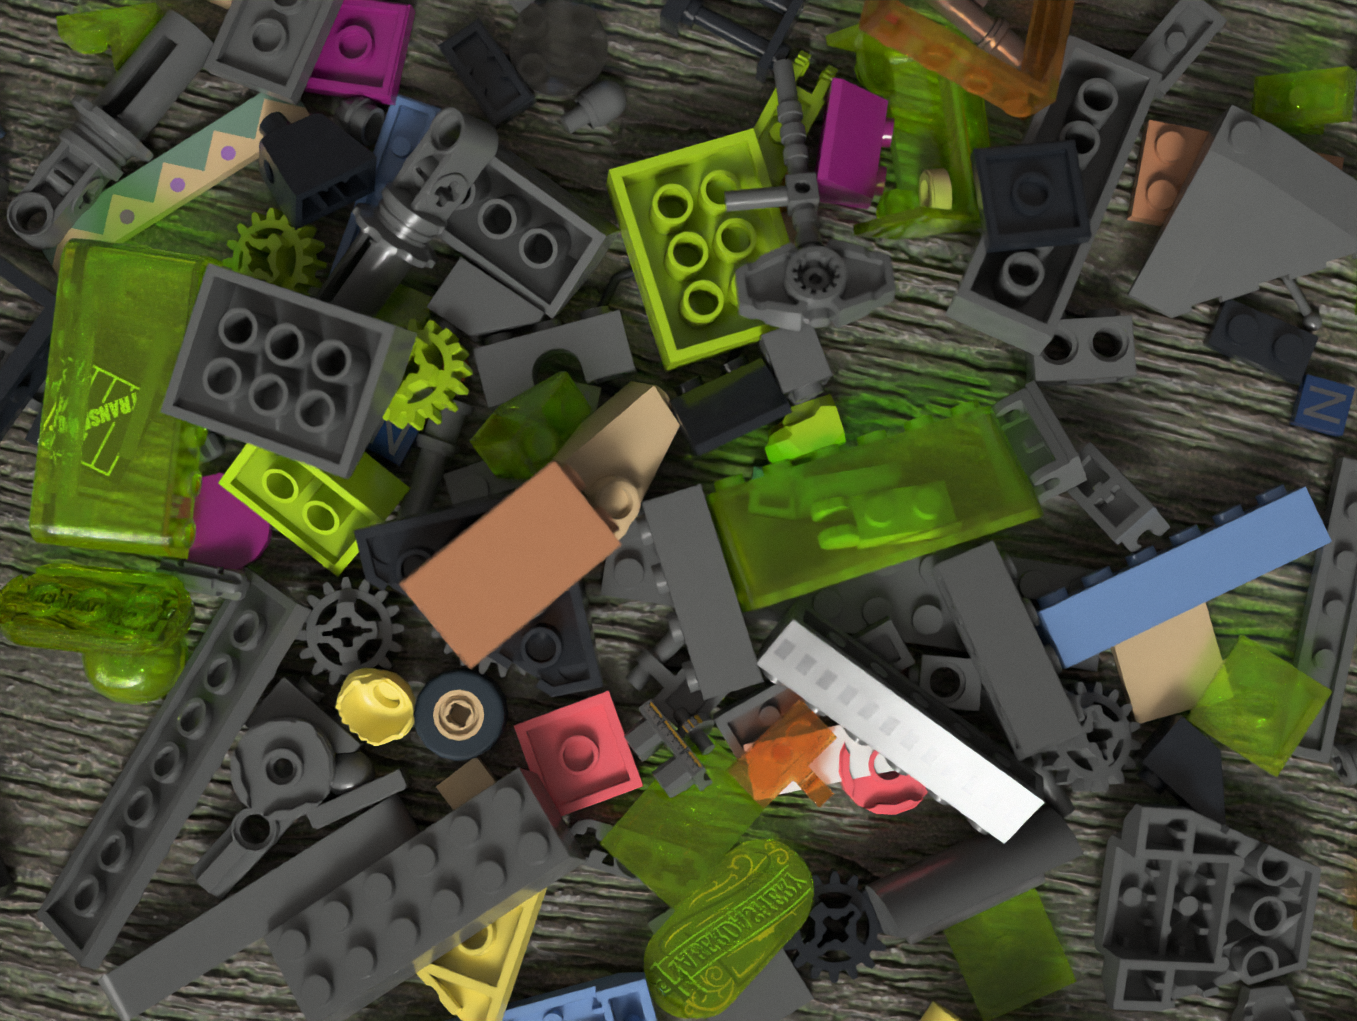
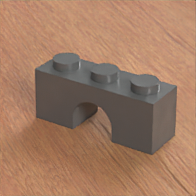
[473,306,638,412]

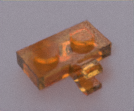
[727,699,838,809]

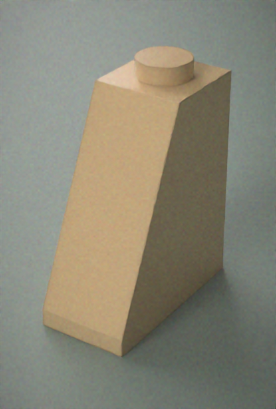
[543,381,680,540]

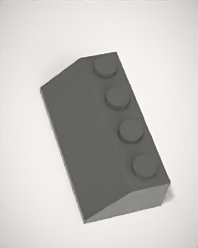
[417,143,621,319]

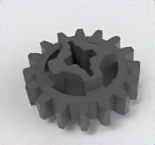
[295,577,407,685]
[1041,682,1142,792]

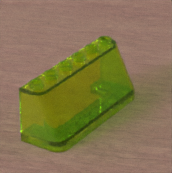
[29,238,223,559]
[705,399,1044,613]

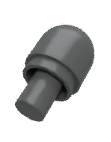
[560,80,627,134]

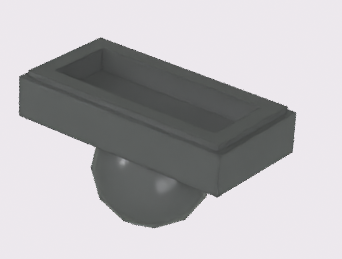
[307,750,413,829]

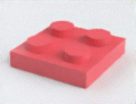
[514,690,644,816]

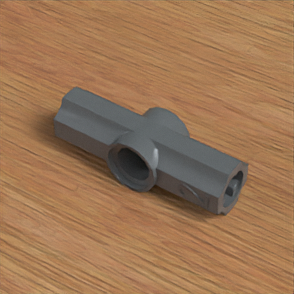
[190,760,296,900]

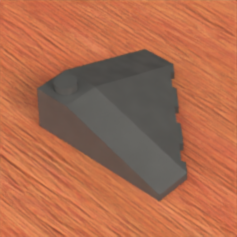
[1127,105,1357,318]

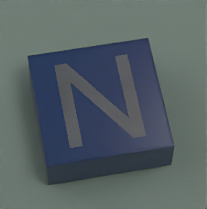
[1289,374,1355,437]
[366,418,426,467]

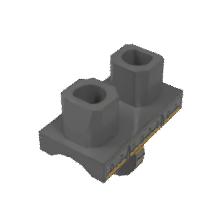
[624,699,715,798]

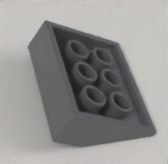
[160,263,417,479]

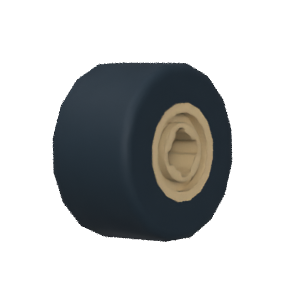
[413,668,509,761]

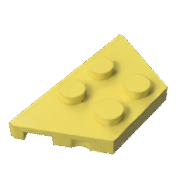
[416,887,547,1021]

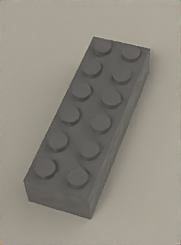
[945,35,1163,356]
[263,768,587,1021]

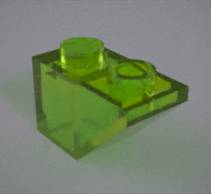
[470,371,592,479]

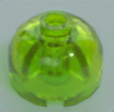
[81,605,189,705]

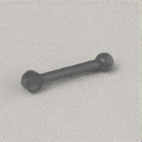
[1281,276,1323,332]

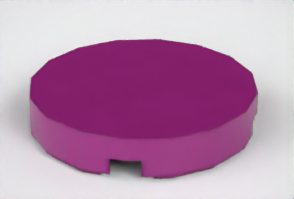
[170,473,273,572]

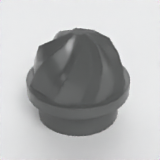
[333,96,385,146]

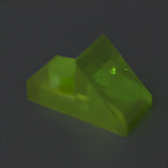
[56,2,165,72]
[1251,66,1357,135]

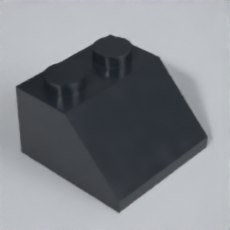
[669,354,793,456]

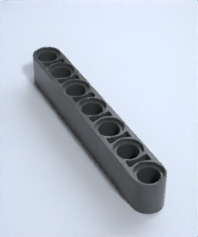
[97,793,421,1021]

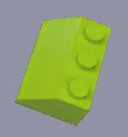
[218,443,410,577]

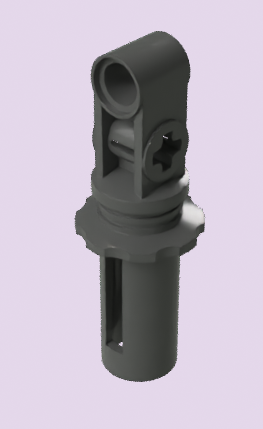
[7,9,214,250]
[314,107,499,319]

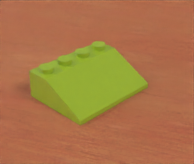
[606,128,790,372]

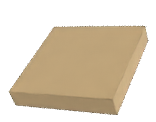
[1111,602,1233,724]

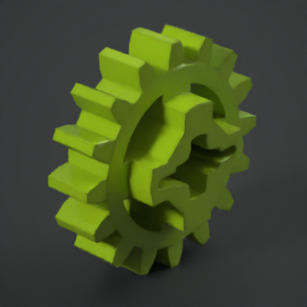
[222,208,327,297]
[382,319,472,431]

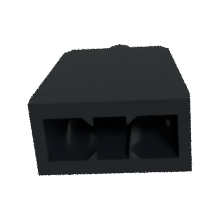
[259,111,377,230]

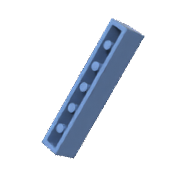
[1034,484,1332,669]

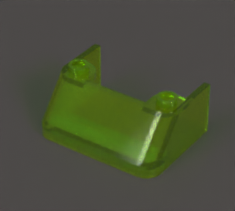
[826,11,991,240]

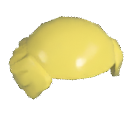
[335,668,416,746]

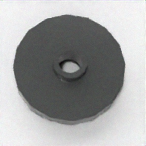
[230,716,336,821]

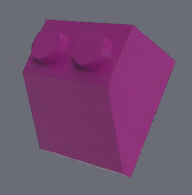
[814,78,895,209]

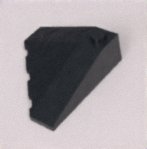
[354,488,604,697]

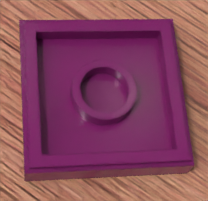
[303,0,416,105]

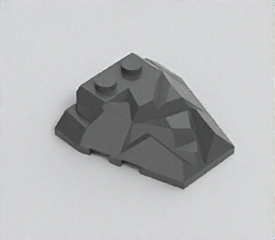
[1094,804,1321,1011]

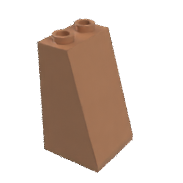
[398,461,622,668]

